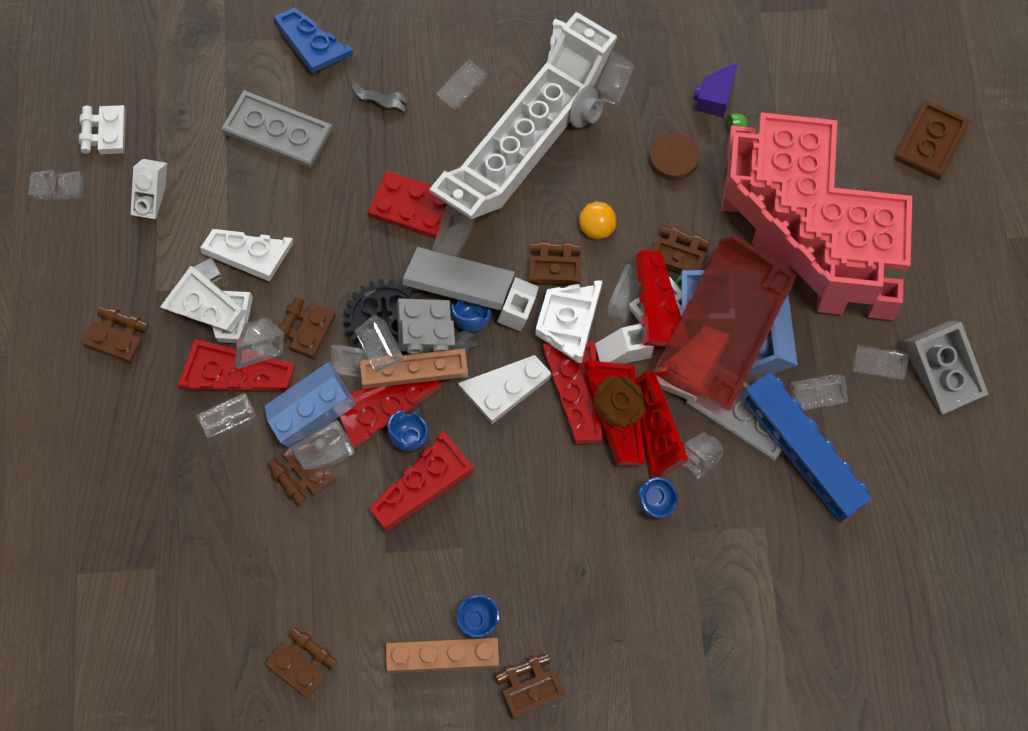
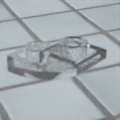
[436,59,488,111]
[28,170,85,199]

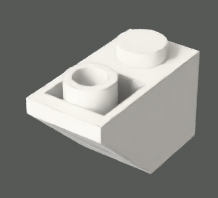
[131,159,167,219]
[497,277,539,332]
[595,324,654,364]

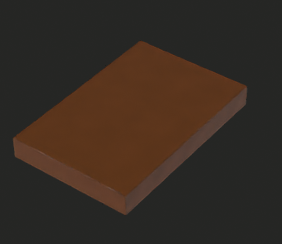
[894,100,970,181]

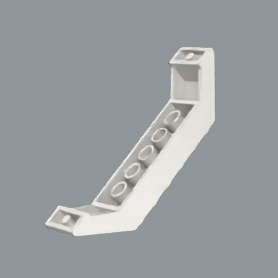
[429,12,617,219]

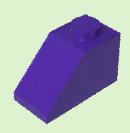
[693,63,738,118]

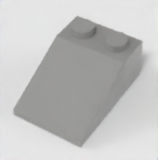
[903,321,988,414]

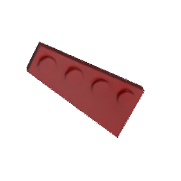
[636,250,689,348]
[178,339,296,392]
[543,342,603,444]
[583,360,645,467]
[636,371,689,478]
[339,380,441,450]
[369,431,474,532]

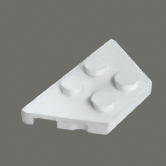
[536,280,602,363]

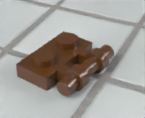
[653,225,711,273]
[529,240,581,285]
[273,297,336,360]
[82,306,149,364]
[267,438,336,506]
[265,627,339,700]
[495,653,566,719]

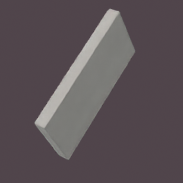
[221,90,332,168]
[402,247,515,311]
[685,364,782,463]

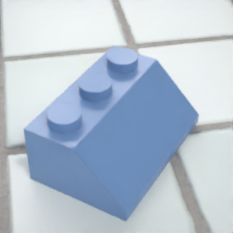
[732,286,798,375]
[265,361,357,448]

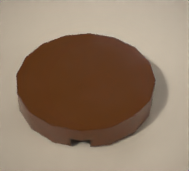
[649,133,699,180]
[594,376,645,428]

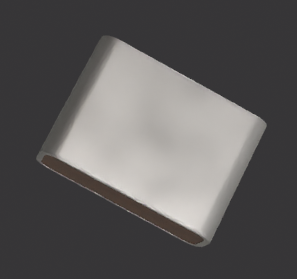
[194,258,222,283]

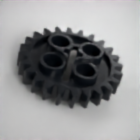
[343,279,420,358]

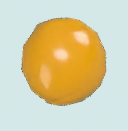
[579,201,616,240]

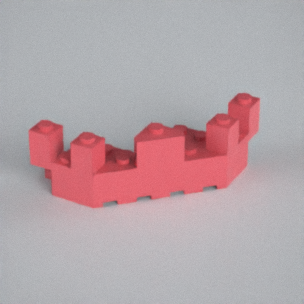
[721,112,912,320]

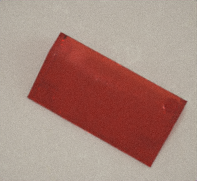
[653,234,797,411]

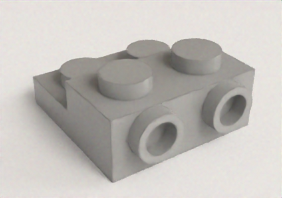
[396,299,455,354]

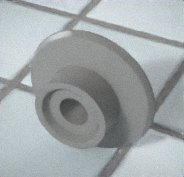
[570,85,603,128]

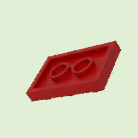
[368,171,453,240]

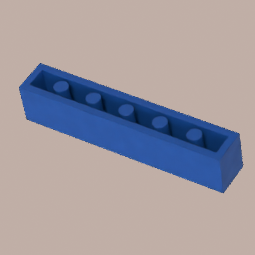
[740,372,872,523]

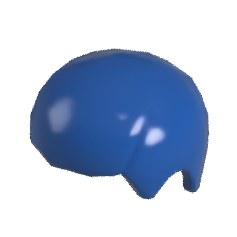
[451,300,492,332]
[387,410,429,451]
[637,477,679,519]
[456,594,500,639]

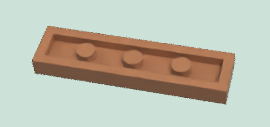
[360,349,468,389]
[386,638,499,673]

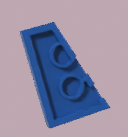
[273,7,353,73]

